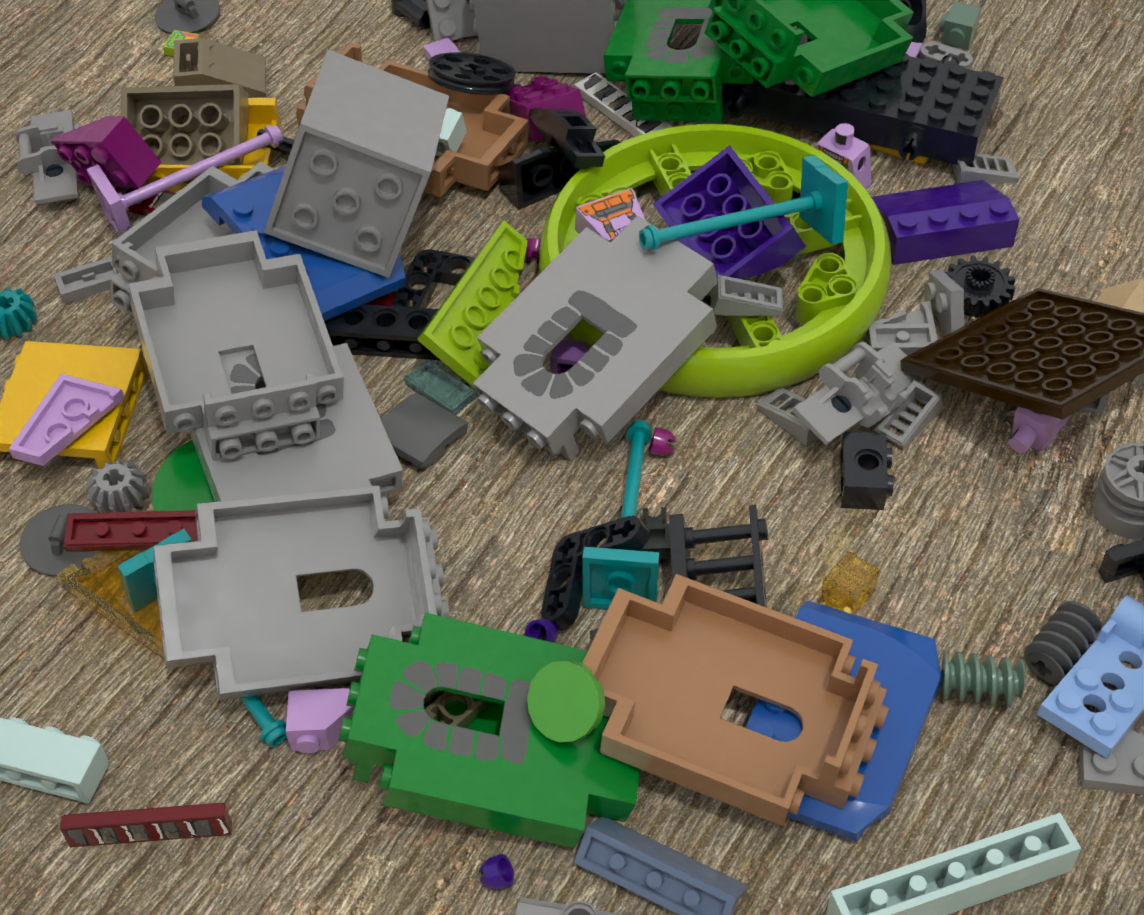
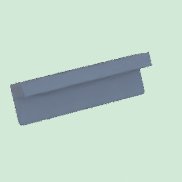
[574,817,749,915]

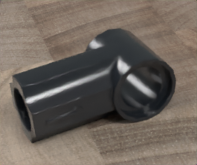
[391,0,431,30]

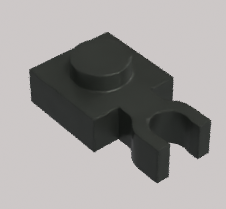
[639,507,671,559]

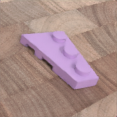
[9,374,125,466]

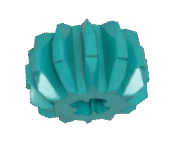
[0,287,37,341]

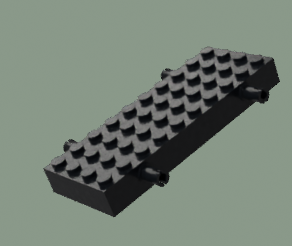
[721,27,1004,167]

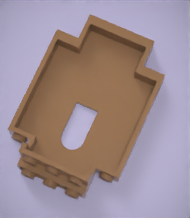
[296,43,529,197]
[582,574,889,826]

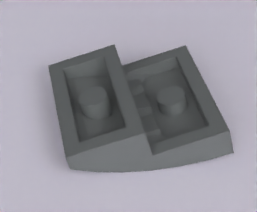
[381,393,469,469]

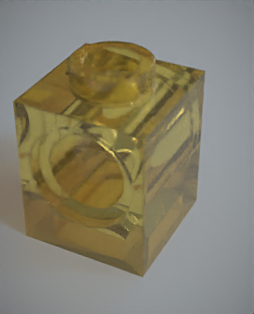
[820,550,880,615]

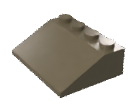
[121,84,248,165]

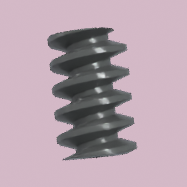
[1024,601,1102,685]

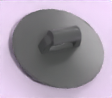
[155,0,220,34]
[20,504,103,576]

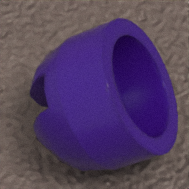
[525,619,558,643]
[479,854,514,890]

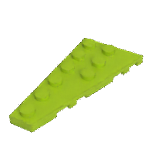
[417,220,528,388]

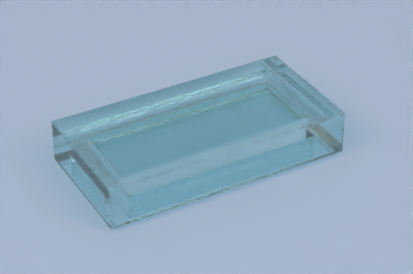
[404,359,476,415]

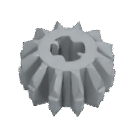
[86,458,148,513]

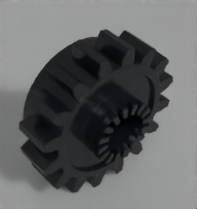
[945,255,1015,317]

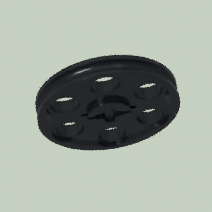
[428,52,516,95]

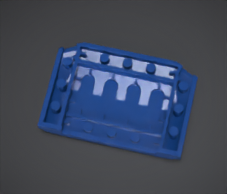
[202,166,406,321]
[745,600,941,842]

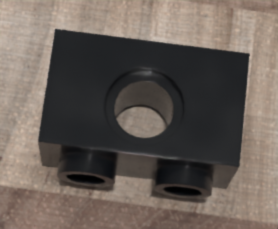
[840,431,894,510]

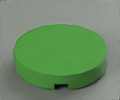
[527,660,606,743]

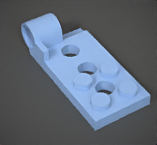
[1037,595,1144,759]

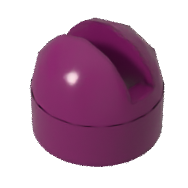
[525,238,541,263]
[649,427,676,456]

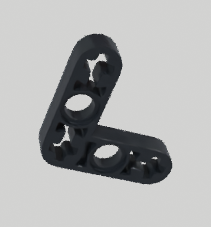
[392,249,475,308]
[541,515,650,631]

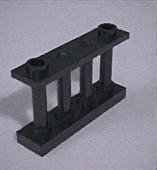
[669,505,768,608]

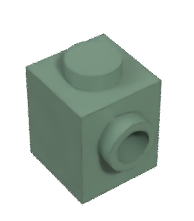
[939,1,982,50]

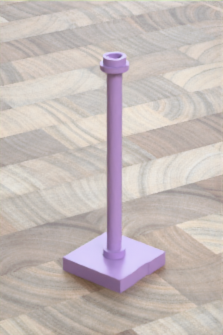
[87,125,283,232]

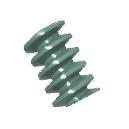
[940,651,1025,708]

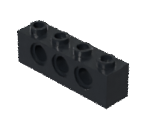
[324,304,442,361]

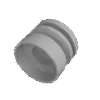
[1092,443,1144,539]

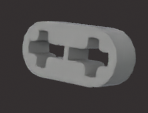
[919,42,973,70]

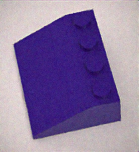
[653,145,807,289]
[871,180,1020,265]

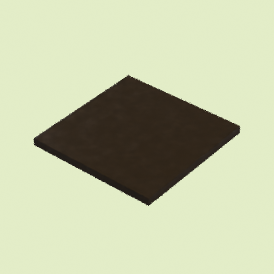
[900,288,1144,420]

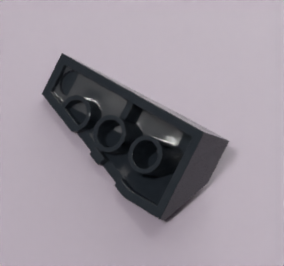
[498,140,621,210]

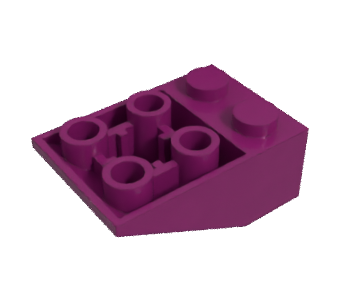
[503,75,586,141]
[51,116,162,188]

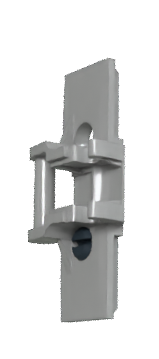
[15,110,81,205]
[792,342,923,445]

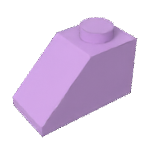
[286,688,353,753]

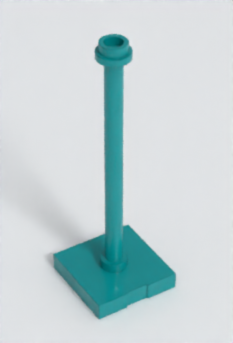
[639,155,848,251]
[583,420,659,609]
[117,528,287,748]

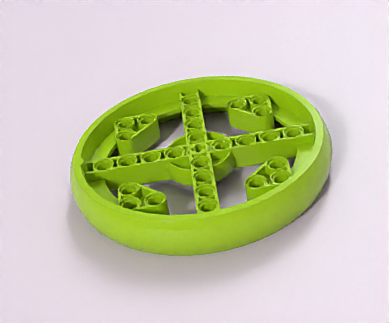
[539,124,892,398]

